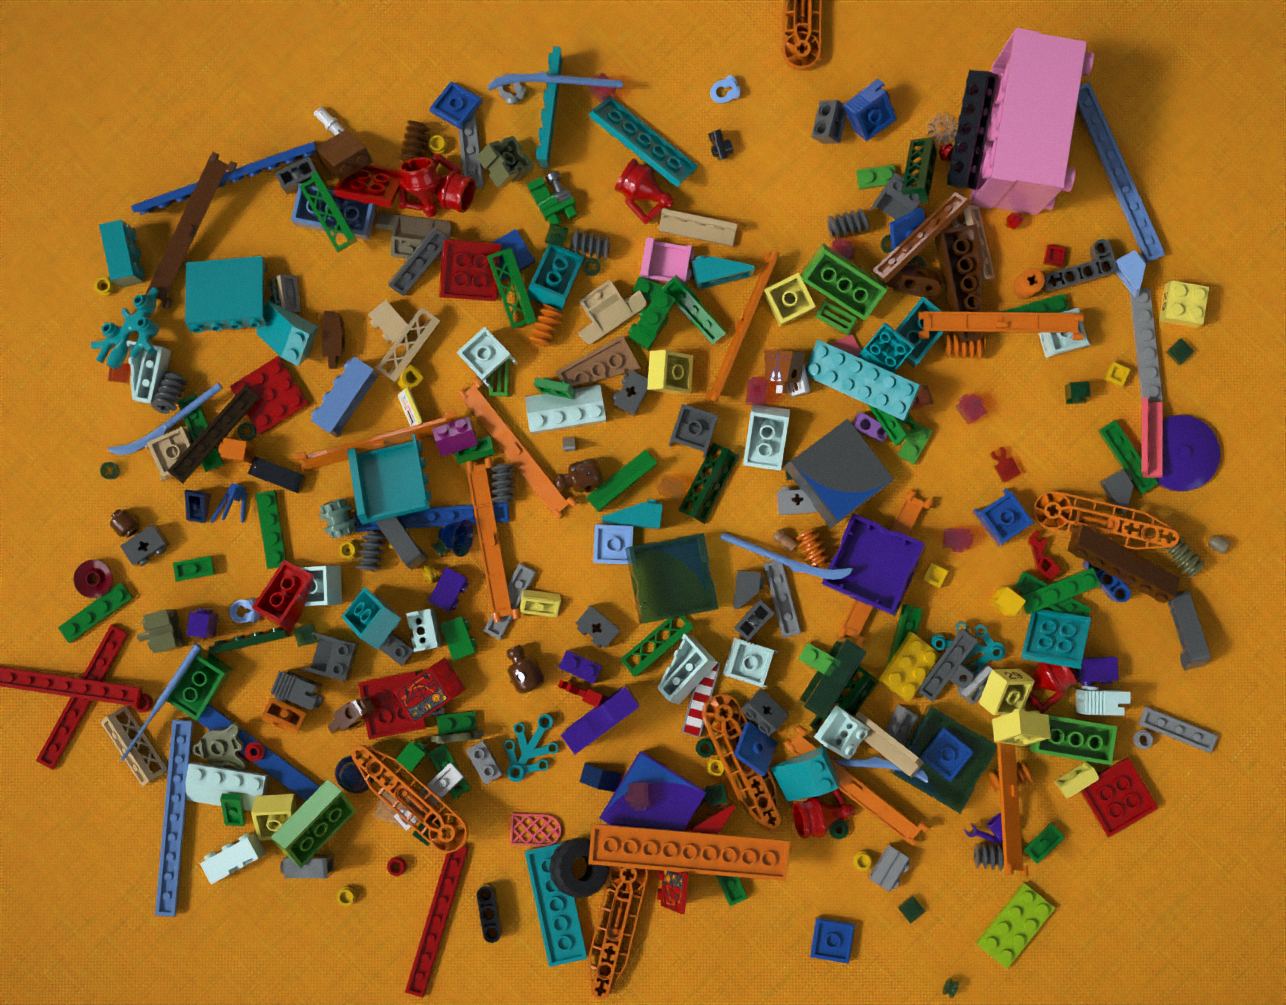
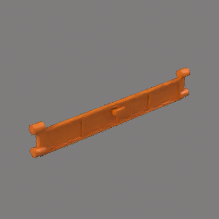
[704,250,780,403]
[918,311,1084,340]
[458,376,578,519]
[296,410,456,471]
[466,458,521,623]
[838,490,934,647]
[995,715,1029,877]
[783,724,930,846]

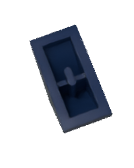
[185,489,211,523]
[579,763,622,792]

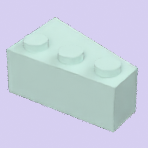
[126,340,171,405]
[657,633,717,704]
[200,832,266,884]

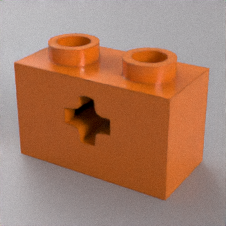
[219,438,255,464]

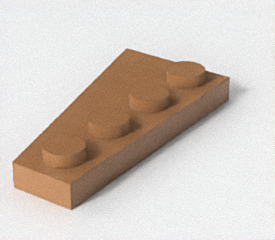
[556,335,641,387]

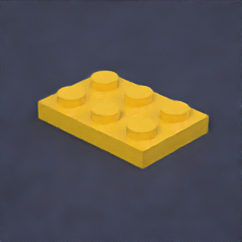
[878,632,941,702]

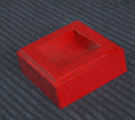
[1043,244,1067,267]

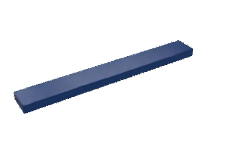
[355,503,510,532]
[198,705,320,801]

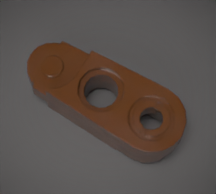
[883,265,941,298]
[322,310,345,369]
[328,696,377,734]

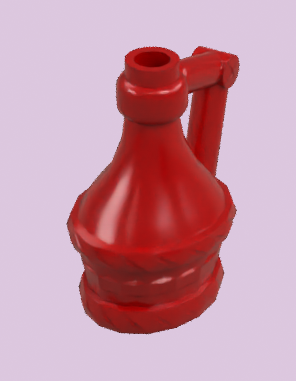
[433,153,476,213]
[399,157,441,217]
[614,159,675,224]
[1028,662,1078,714]
[792,788,855,839]

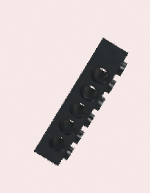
[946,70,999,190]

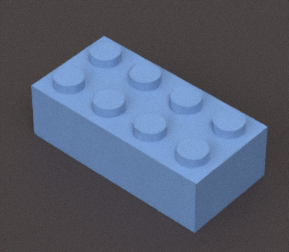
[291,183,377,240]
[311,357,379,437]

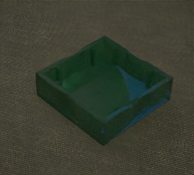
[625,533,718,624]
[797,638,867,719]
[890,705,997,814]

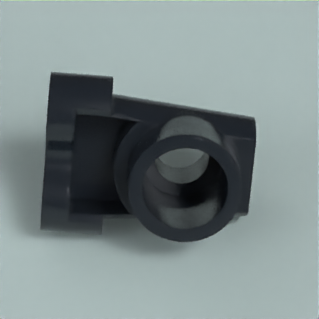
[708,129,733,160]

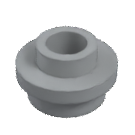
[1133,730,1153,749]

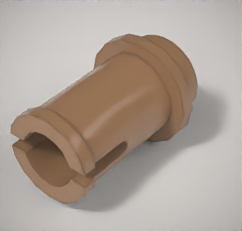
[772,529,797,552]

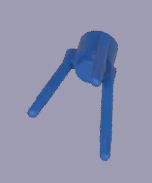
[210,483,248,523]

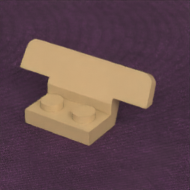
[578,279,646,344]

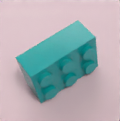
[99,219,145,287]
[896,296,943,368]
[341,587,401,649]

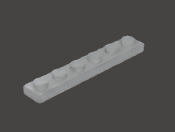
[1129,288,1163,402]

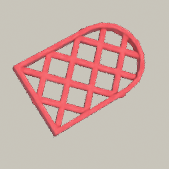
[510,813,561,846]

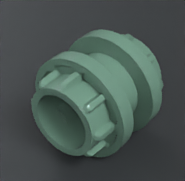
[319,498,357,538]

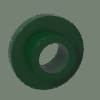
[696,738,715,758]
[829,819,849,839]

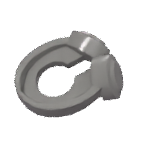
[498,82,526,105]

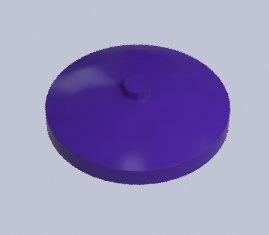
[1141,415,1220,492]

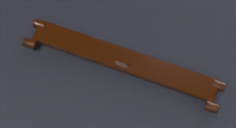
[146,151,237,309]

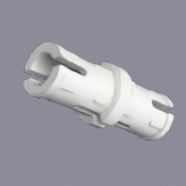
[314,106,345,135]

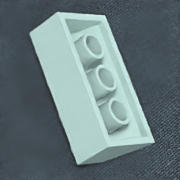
[525,385,606,435]
[185,762,270,811]

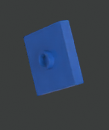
[429,81,483,130]
[889,207,925,251]
[492,229,535,281]
[734,722,777,776]
[919,727,974,782]
[810,917,855,964]

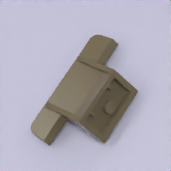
[376,213,451,258]

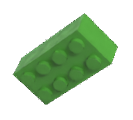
[801,243,887,321]
[1029,713,1117,765]
[271,780,356,868]

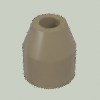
[1208,536,1230,554]

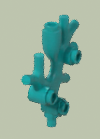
[91,287,159,370]

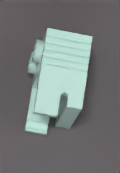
[1039,308,1090,358]
[456,327,517,389]
[406,609,442,652]
[723,637,778,688]
[1076,686,1130,715]
[814,705,870,760]

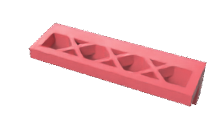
[1142,397,1163,478]

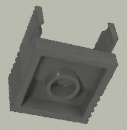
[870,172,920,220]
[669,404,719,458]
[302,632,359,681]
[270,670,323,710]

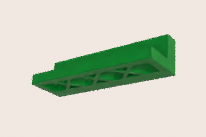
[299,171,358,252]
[487,248,536,328]
[868,405,921,446]
[586,449,657,512]
[620,610,694,677]

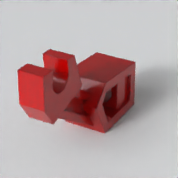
[1028,530,1061,580]
[558,680,610,708]

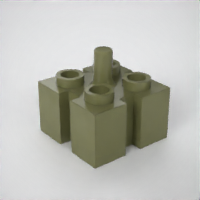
[477,136,534,188]
[137,609,186,653]

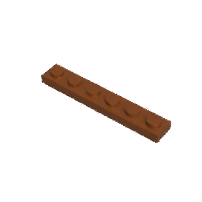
[872,192,970,283]

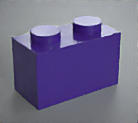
[428,567,469,612]
[186,609,218,638]
[559,650,602,684]
[1074,656,1118,685]

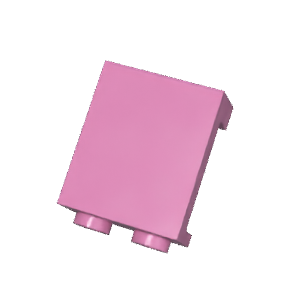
[640,237,695,283]

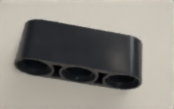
[247,456,306,494]
[477,883,502,943]

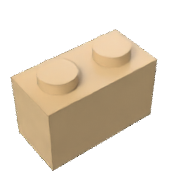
[368,300,413,344]

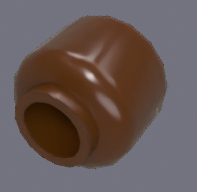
[110,509,139,538]

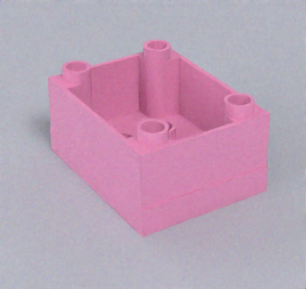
[970,28,1094,215]

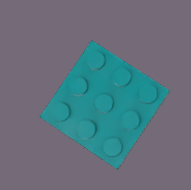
[1022,609,1091,669]

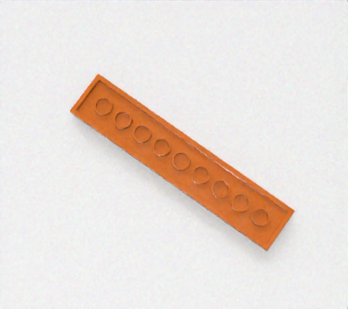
[588,823,790,881]

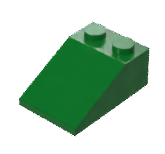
[167,648,234,721]

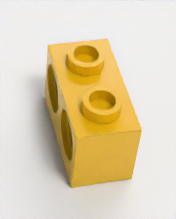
[988,587,1026,616]

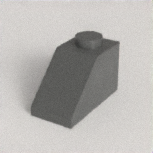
[1099,469,1133,515]
[733,570,764,609]

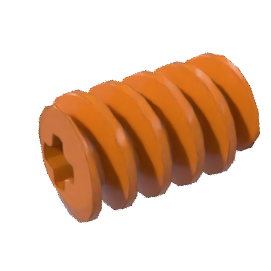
[1013,268,1045,299]
[528,304,564,347]
[944,334,986,360]
[796,527,831,568]
[988,761,1033,794]

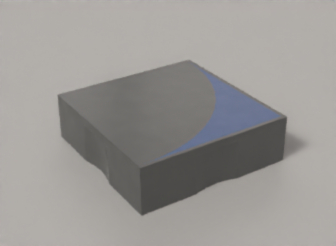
[784,419,894,528]

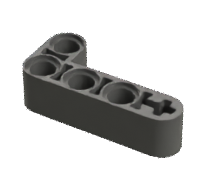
[1042,239,1117,293]
[375,516,428,570]
[1167,590,1210,670]

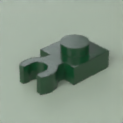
[701,783,729,806]

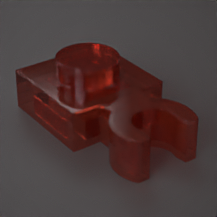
[990,447,1021,483]

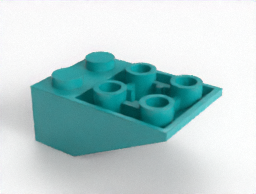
[857,323,916,373]

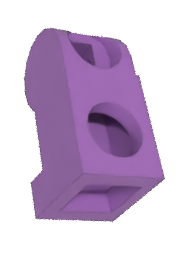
[852,412,887,443]

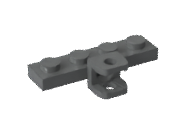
[917,628,978,702]

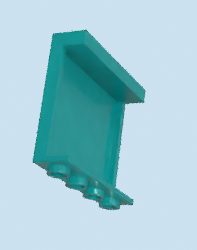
[185,256,267,333]
[347,434,432,524]

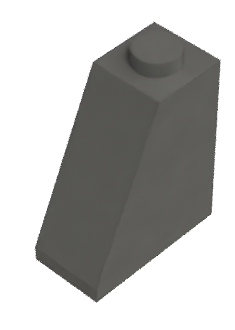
[280,853,334,879]

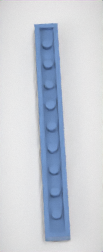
[1077,82,1165,263]
[155,719,194,917]

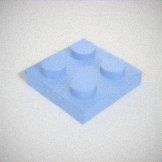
[593,525,633,565]

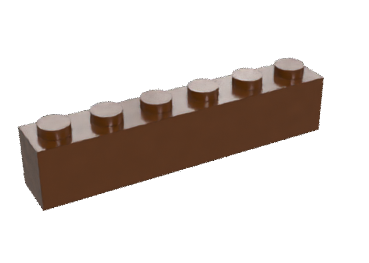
[1067,525,1180,603]

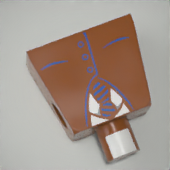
[764,350,805,394]

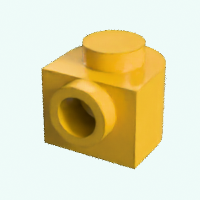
[397,364,424,389]

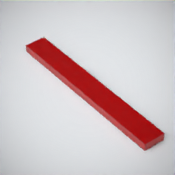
[36,624,130,770]
[0,666,143,707]
[405,845,469,998]

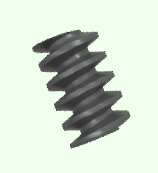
[827,208,869,239]
[569,229,611,261]
[151,371,187,414]
[491,464,516,503]
[356,531,386,572]
[974,843,1004,871]

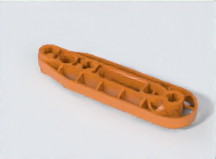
[782,0,822,71]
[1033,491,1180,550]
[702,694,781,830]
[352,745,469,853]
[589,866,648,999]

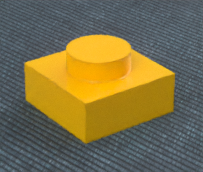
[1104,361,1131,387]
[922,563,948,588]

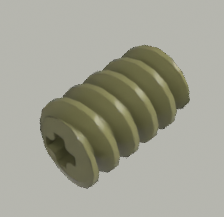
[1161,536,1205,578]

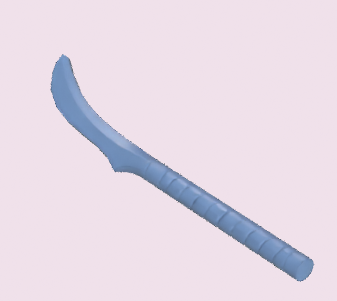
[488,71,623,90]
[108,382,223,455]
[721,532,853,580]
[120,643,202,761]
[793,756,928,783]

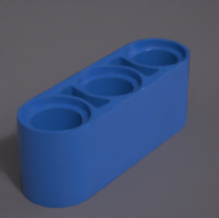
[1083,560,1131,603]

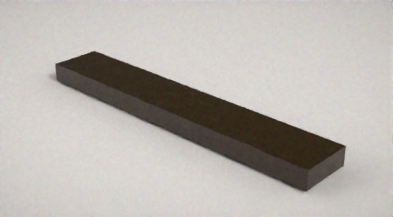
[168,385,260,484]

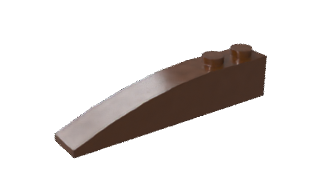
[935,224,984,343]

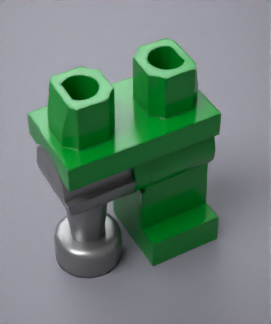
[526,171,578,228]

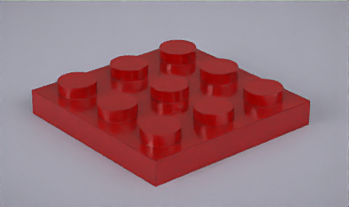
[334,165,402,207]
[439,239,501,301]
[230,356,309,435]
[358,671,427,740]
[1080,757,1159,838]

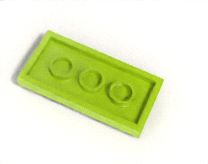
[976,882,1055,969]

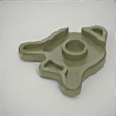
[193,722,247,770]
[429,731,485,744]

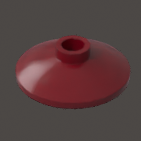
[73,560,113,598]

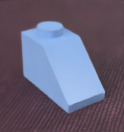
[1115,250,1146,298]

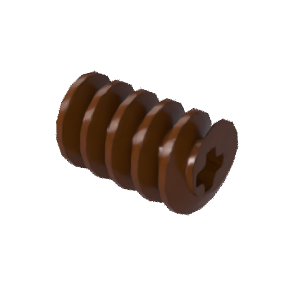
[399,120,430,161]

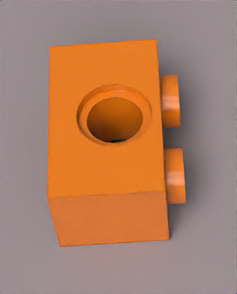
[262,697,306,735]

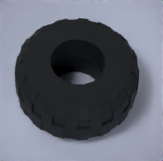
[549,838,609,898]

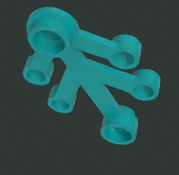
[930,621,1006,674]
[504,714,559,782]

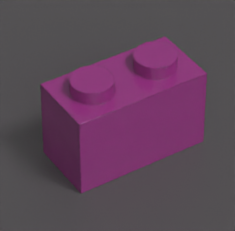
[432,416,478,456]

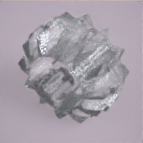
[927,113,958,145]

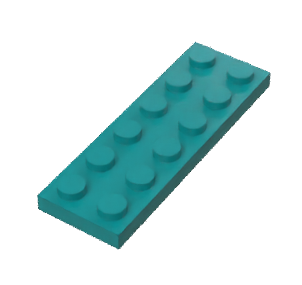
[536,46,563,169]
[589,96,698,187]
[805,339,922,421]
[524,842,587,967]

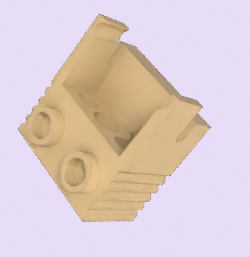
[145,426,193,482]

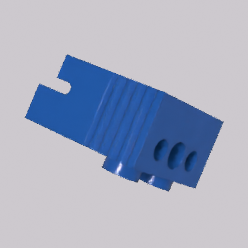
[843,79,897,142]
[973,488,1034,547]

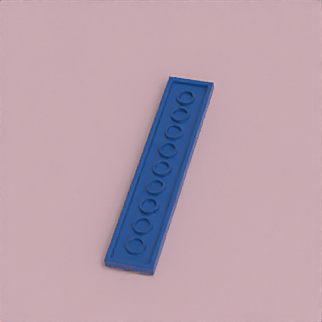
[131,140,318,215]

